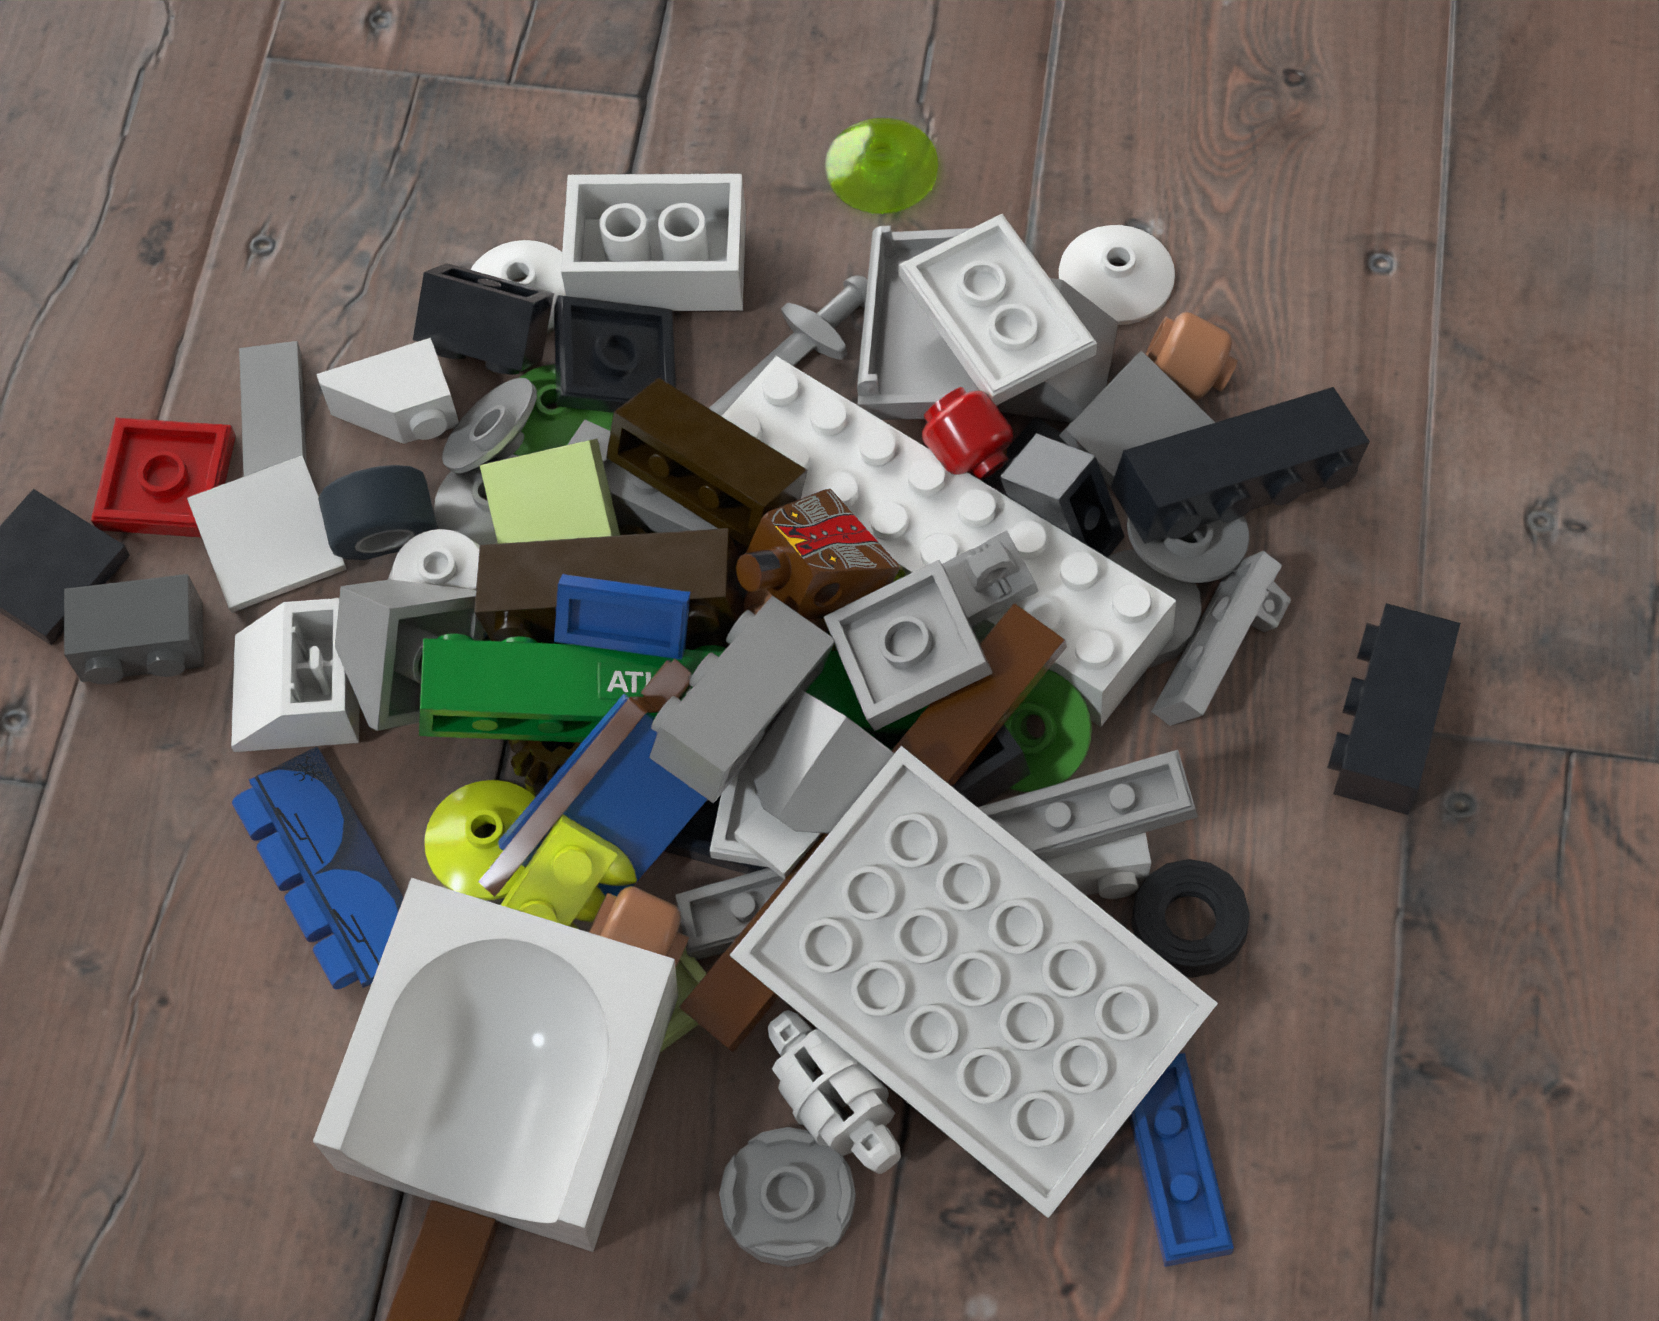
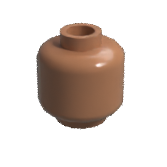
[1145,312,1238,400]
[589,886,689,968]

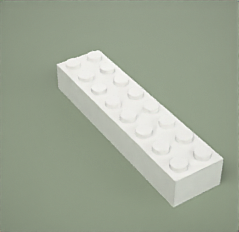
[722,356,1176,727]

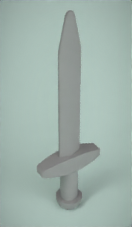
[709,275,867,416]

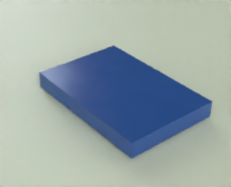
[498,693,707,897]

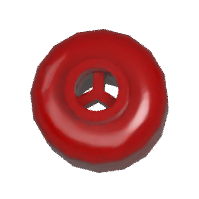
[922,387,1013,481]

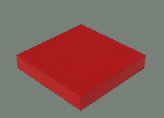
[91,417,236,538]

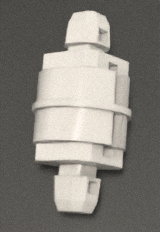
[768,1010,901,1174]

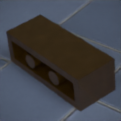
[606,378,808,548]

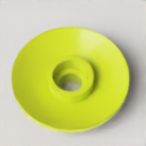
[425,780,535,901]

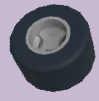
[318,465,438,560]

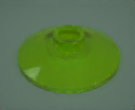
[825,118,938,214]

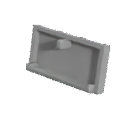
[857,226,980,420]

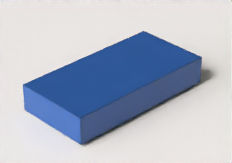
[554,574,690,660]

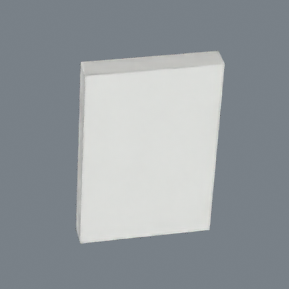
[899,214,1097,406]

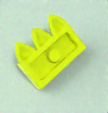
[501,814,637,929]

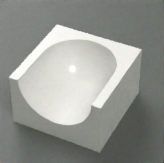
[313,878,678,1252]

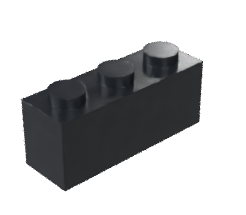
[1327,603,1461,815]

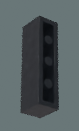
[1110,387,1370,544]

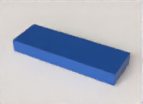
[1129,1053,1234,1267]

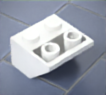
[231,598,359,752]

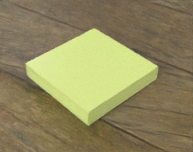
[479,438,620,544]

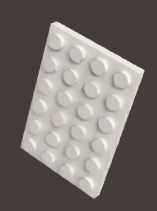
[730,746,1218,1218]

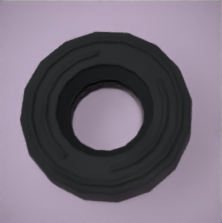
[1131,859,1250,978]

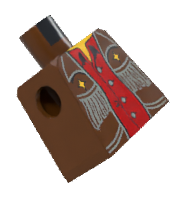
[736,489,900,619]

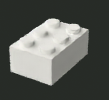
[561,174,746,311]

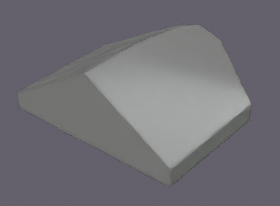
[748,688,895,834]

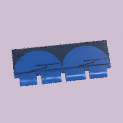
[232,746,404,989]

